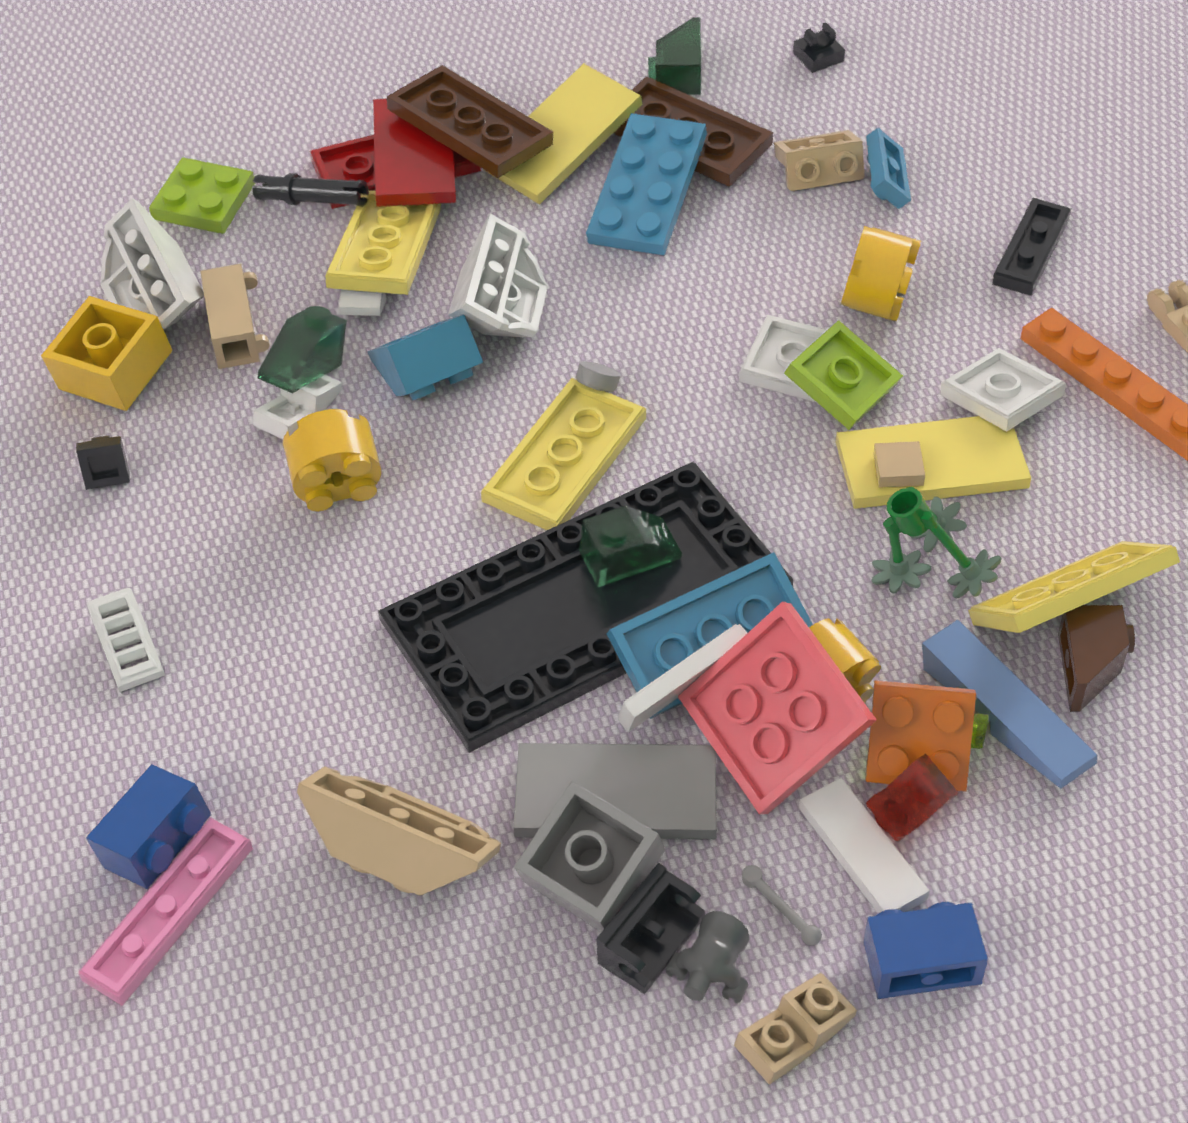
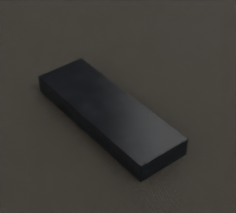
[992,198,1071,296]

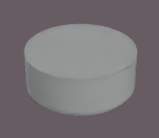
[576,361,621,392]

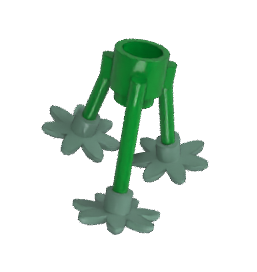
[871,487,1002,598]

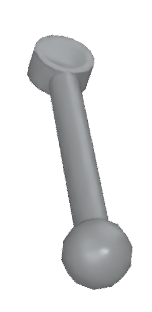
[742,865,822,946]

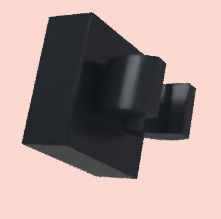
[793,22,845,73]
[76,435,130,490]

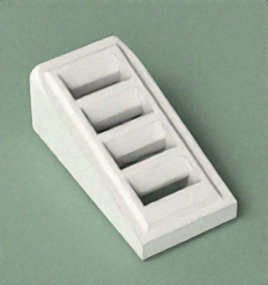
[87,588,165,692]

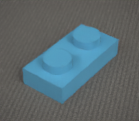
[866,127,911,209]

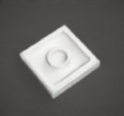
[739,314,827,402]
[940,348,1066,432]

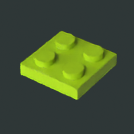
[149,157,255,234]
[784,320,903,430]

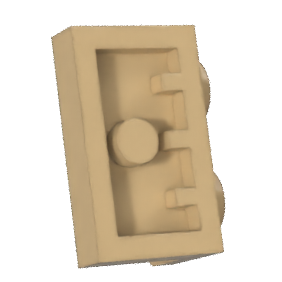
[774,130,865,191]

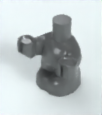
[665,911,750,1003]

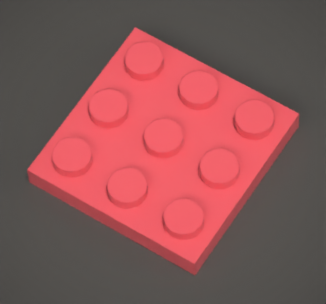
[678,602,877,814]

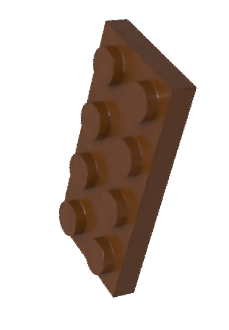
[387,65,553,178]
[613,76,773,187]

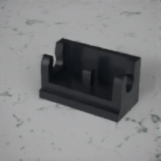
[596,863,705,994]

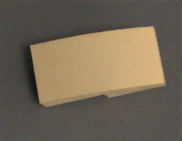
[734,972,857,1085]

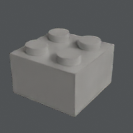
[514,781,665,932]

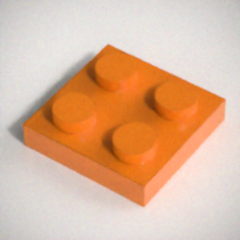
[865,680,976,792]

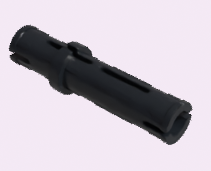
[252,173,369,206]

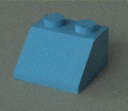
[367,315,484,400]

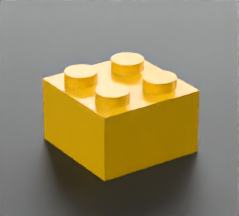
[41,296,173,411]

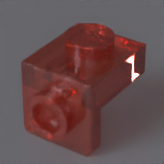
[866,754,959,842]

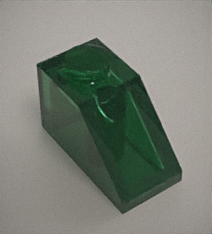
[648,17,701,95]
[257,306,347,394]
[579,506,682,587]

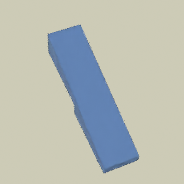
[922,620,1097,789]

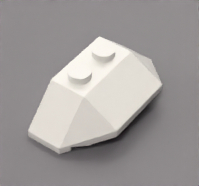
[100,198,204,330]
[448,213,548,338]

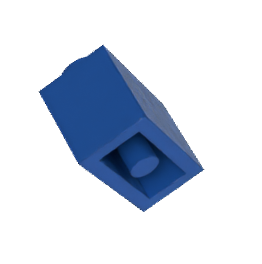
[86,764,211,889]
[863,902,988,999]

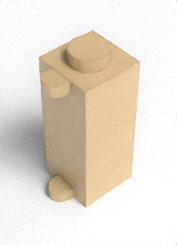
[200,264,270,369]

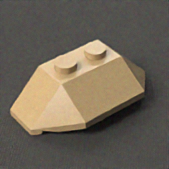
[297,766,501,896]

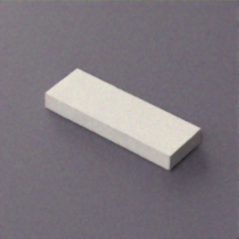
[618,624,747,733]
[799,777,930,913]

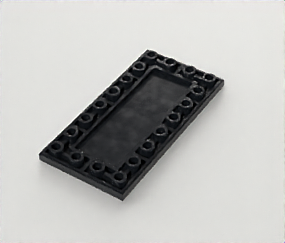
[378,461,793,753]

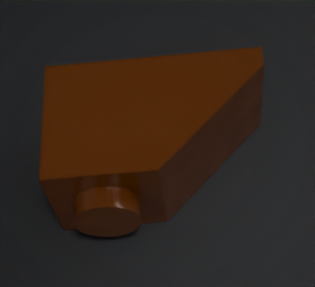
[1058,605,1135,712]

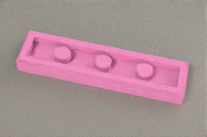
[78,817,253,1006]

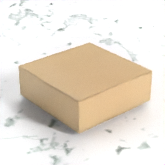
[873,441,925,487]

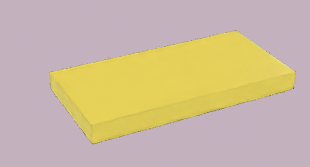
[483,63,642,205]
[325,191,441,295]
[481,378,646,530]
[836,416,1031,509]
[968,541,1180,633]

